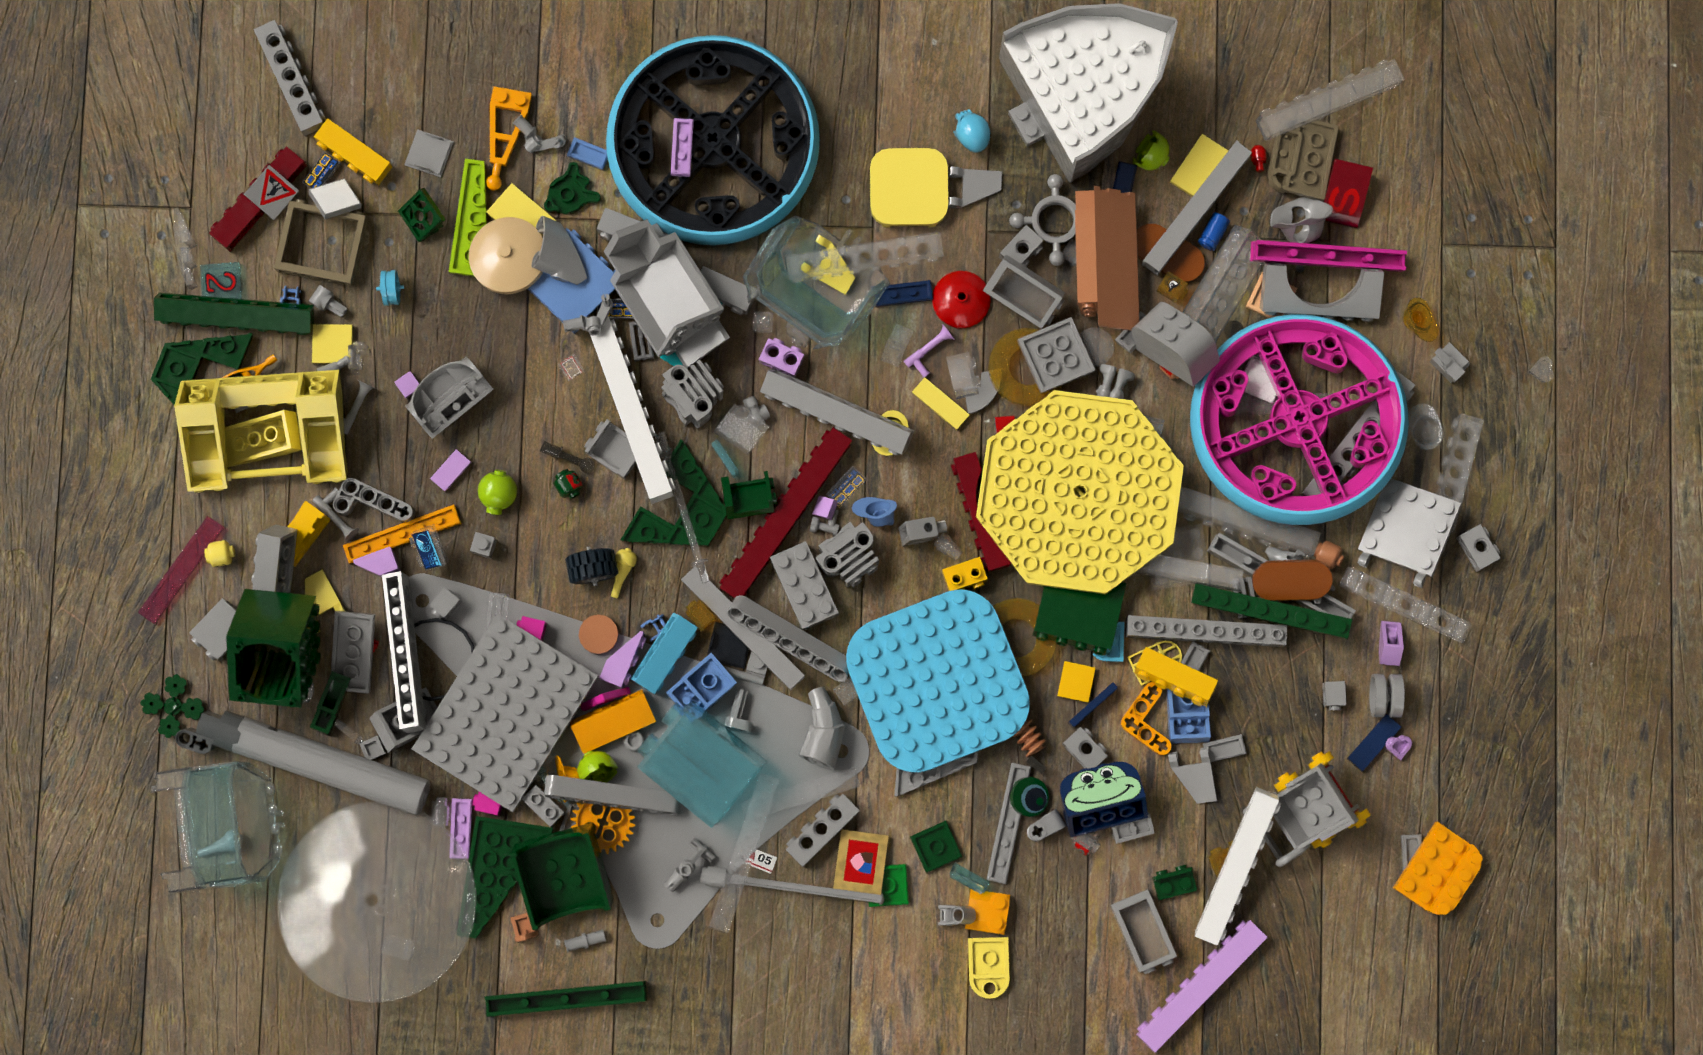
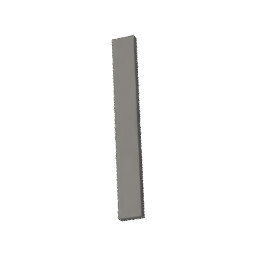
[681,566,805,690]

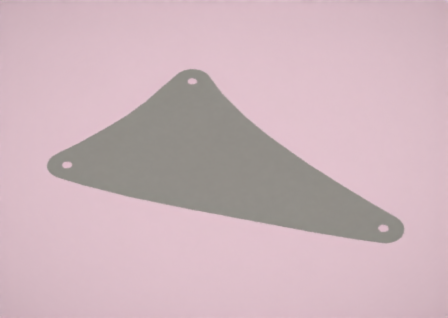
[409,573,869,948]

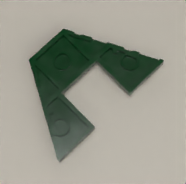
[150,333,254,405]
[620,439,727,547]

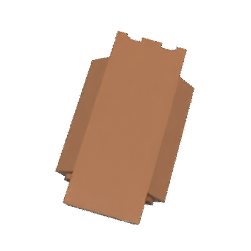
[1075,186,1140,331]

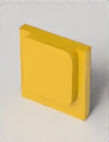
[1057,661,1095,703]

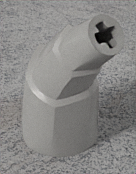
[799,687,845,770]

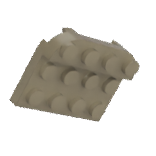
[1268,116,1339,201]

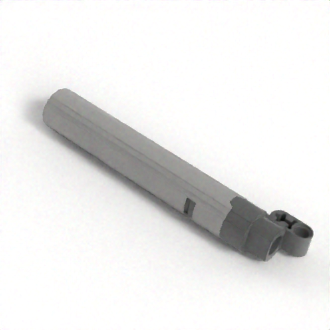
[175,710,431,816]

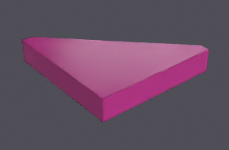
[581,687,631,711]

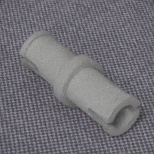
[564,929,606,953]

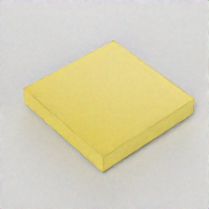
[312,324,353,364]

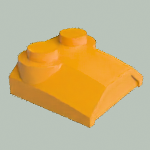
[965,889,1010,935]

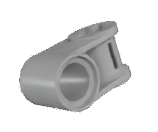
[1027,809,1066,841]
[938,905,976,925]

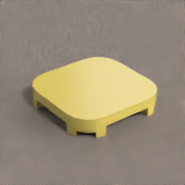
[870,148,948,228]

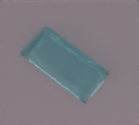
[949,863,989,894]

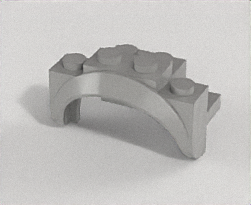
[405,357,493,439]

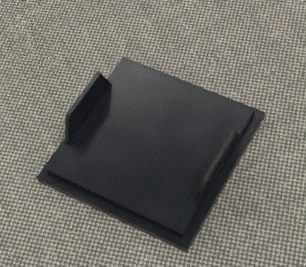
[707,622,749,669]

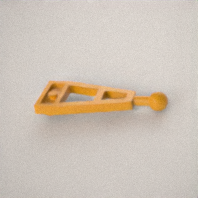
[486,87,532,190]

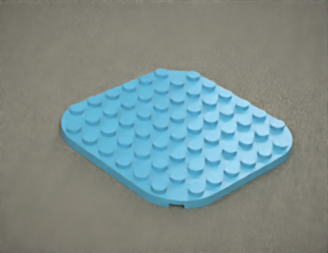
[846,590,1030,773]

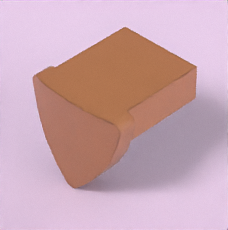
[511,913,539,942]

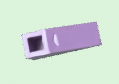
[599,631,646,688]

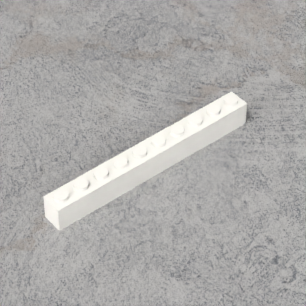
[590,316,675,504]

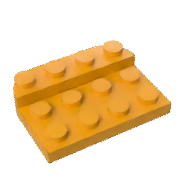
[1393,821,1482,915]

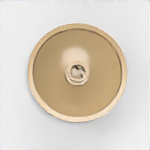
[469,217,543,294]

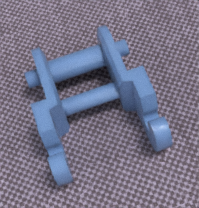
[280,286,301,304]
[640,614,666,642]

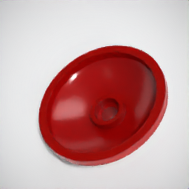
[932,271,991,329]

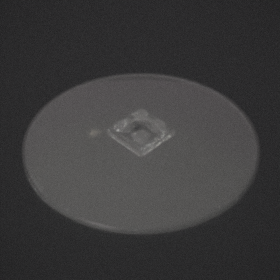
[277,801,476,1003]

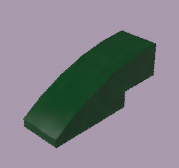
[310,671,351,736]

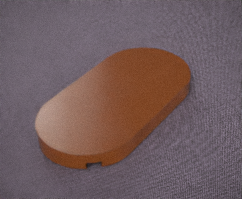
[1137,223,1205,283]
[1252,560,1333,600]

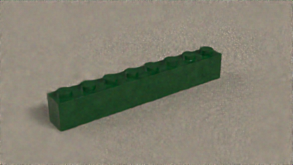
[154,292,314,335]
[1191,584,1352,639]

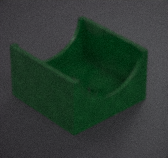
[510,823,614,930]

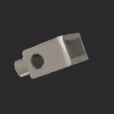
[898,517,947,547]

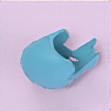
[953,109,990,153]

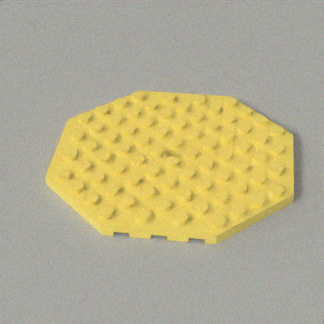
[976,390,1184,594]

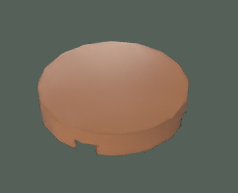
[579,615,619,655]

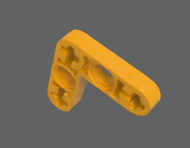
[1120,682,1171,755]

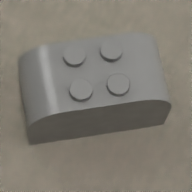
[1131,302,1220,387]

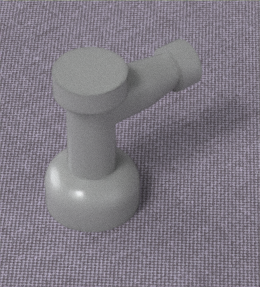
[809,509,839,536]

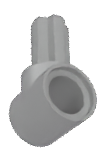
[309,285,348,317]

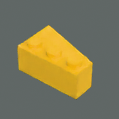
[288,500,331,567]

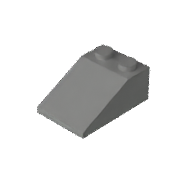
[369,687,437,753]

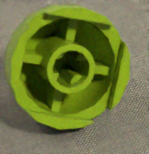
[1133,131,1170,171]
[577,751,618,783]

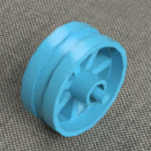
[376,270,404,306]

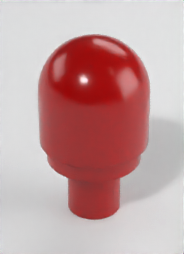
[1251,145,1267,172]

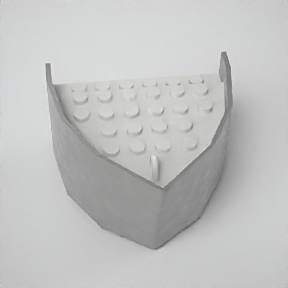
[999,3,1178,183]

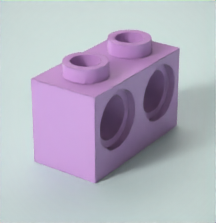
[759,338,804,377]

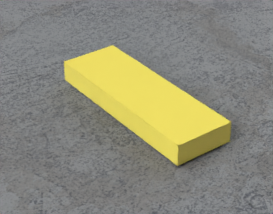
[912,377,969,430]

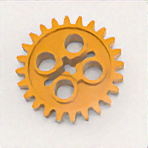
[570,803,635,854]

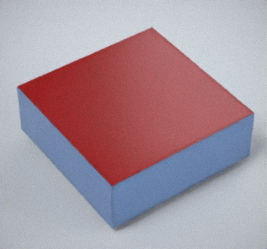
[995,416,1015,434]

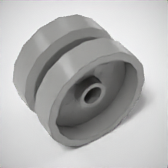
[1369,674,1404,718]

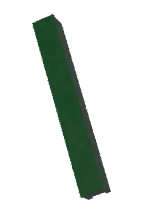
[484,981,647,1017]

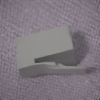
[1429,342,1470,383]

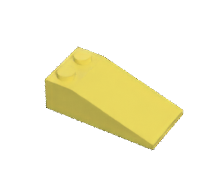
[225,410,302,467]

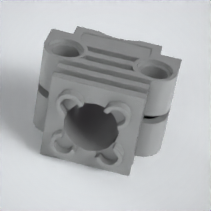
[661,360,724,429]
[816,522,879,588]

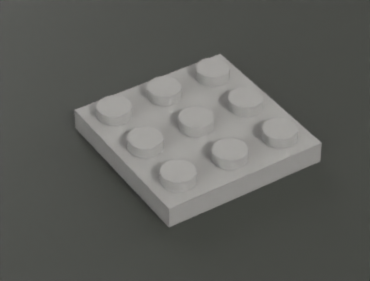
[1017,317,1095,394]

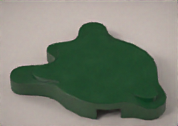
[544,162,601,214]

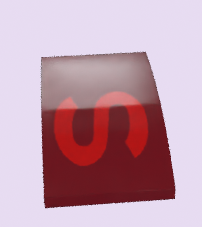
[1323,159,1373,228]

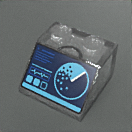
[409,524,448,571]

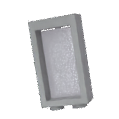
[983,254,1065,329]
[1110,889,1177,974]

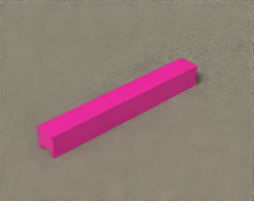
[1250,240,1407,272]

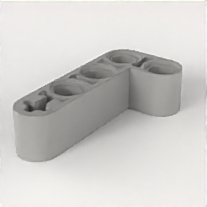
[333,478,415,523]

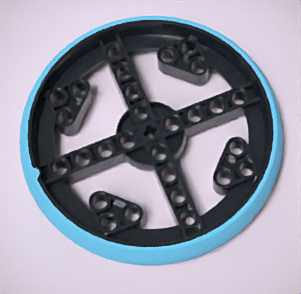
[606,35,820,245]

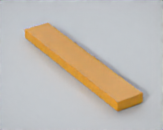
[343,505,461,564]

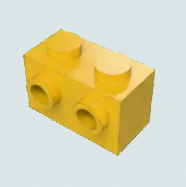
[942,557,987,591]

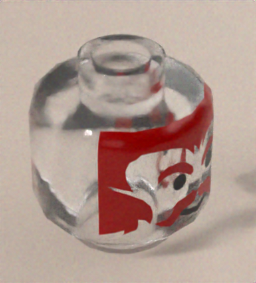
[1071,832,1101,856]

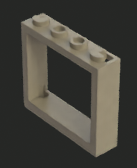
[274,199,368,287]

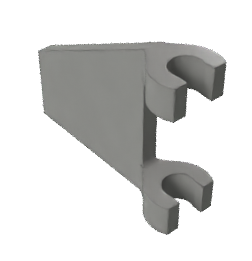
[948,167,1002,208]
[1168,747,1217,804]

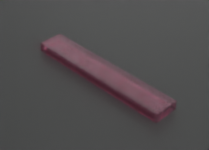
[138,516,224,624]

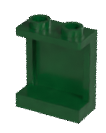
[721,471,777,520]

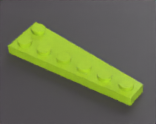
[449,159,487,277]

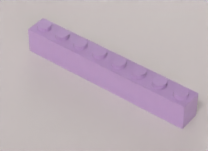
[1136,920,1267,1052]

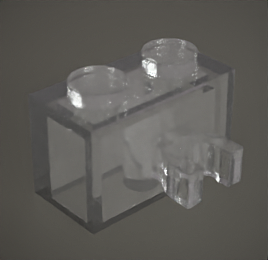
[946,352,981,400]

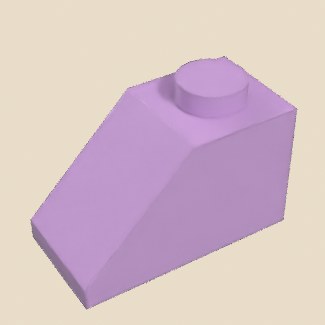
[353,547,401,577]
[1379,621,1404,666]

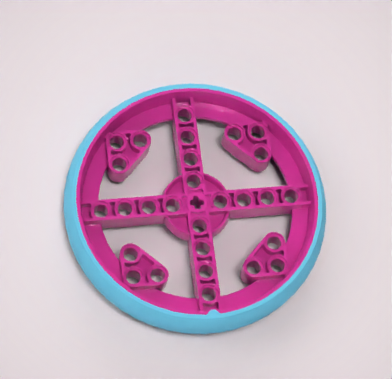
[1190,314,1409,525]

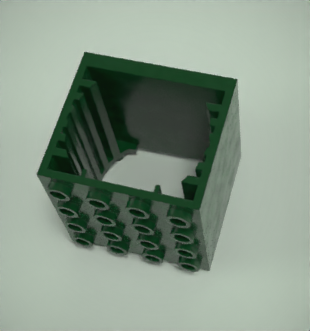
[226,589,321,708]

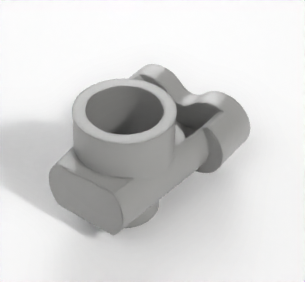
[743,395,770,427]

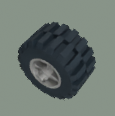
[565,546,618,586]

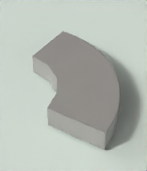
[965,369,1001,414]

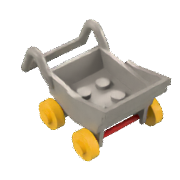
[1243,751,1371,867]

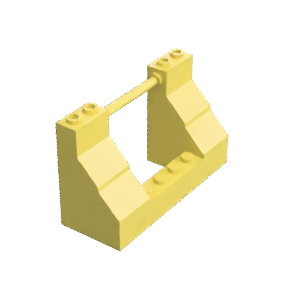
[174,370,348,493]

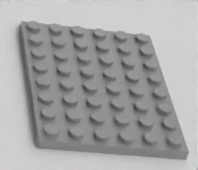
[412,614,599,813]

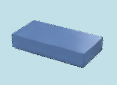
[567,137,608,170]

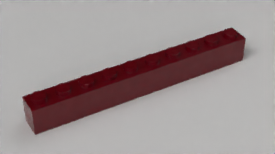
[719,427,852,599]

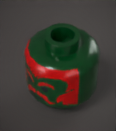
[553,469,583,499]

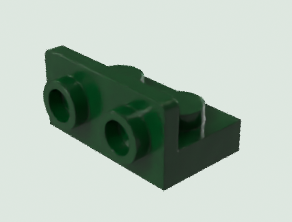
[1152,864,1197,901]

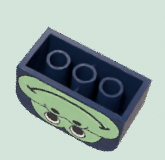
[1060,762,1148,838]

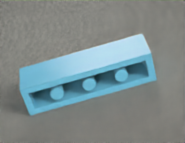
[630,613,698,694]

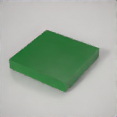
[869,864,909,907]

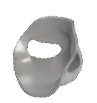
[1270,197,1333,243]

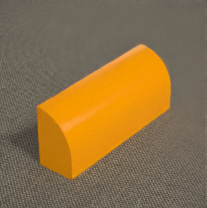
[570,689,656,754]

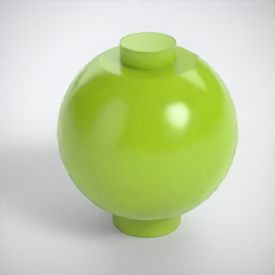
[478,469,517,515]

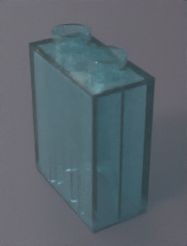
[637,701,767,828]

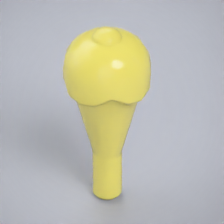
[611,548,637,598]

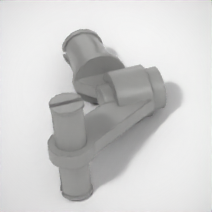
[513,114,567,153]
[563,294,614,336]
[664,838,716,892]

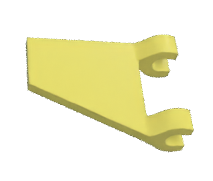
[800,235,855,295]
[305,569,346,633]

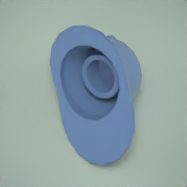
[852,497,897,527]

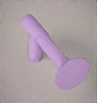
[903,324,955,378]

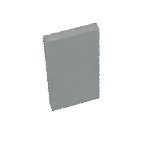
[331,611,376,693]

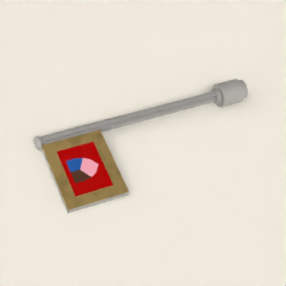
[701,829,889,905]

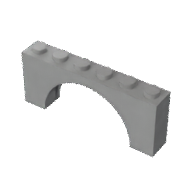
[1260,262,1384,321]

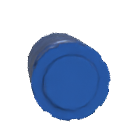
[1198,213,1230,251]

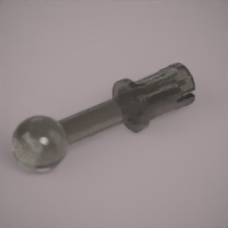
[540,441,595,473]

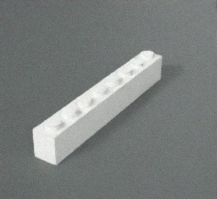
[1195,787,1281,945]

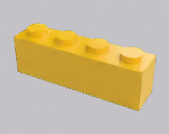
[314,118,392,185]
[1134,647,1218,707]

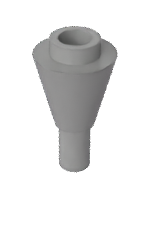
[317,355,351,371]

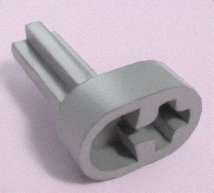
[724,689,753,734]

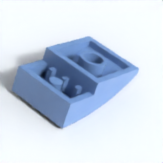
[666,653,737,723]
[1167,689,1211,744]

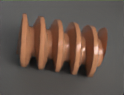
[1013,719,1046,758]

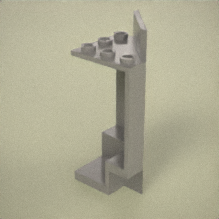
[604,219,730,369]

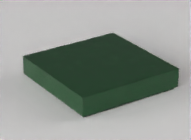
[910,820,962,873]

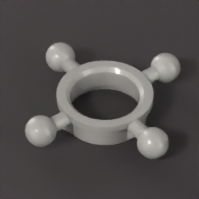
[1009,174,1076,266]

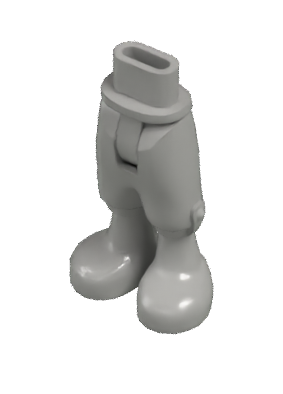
[1096,364,1135,399]

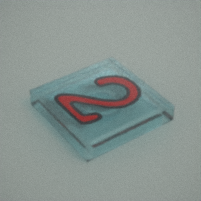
[200,262,242,299]

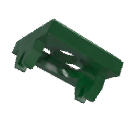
[398,188,446,242]

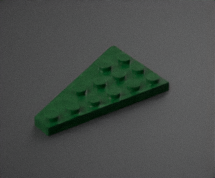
[456,816,554,938]

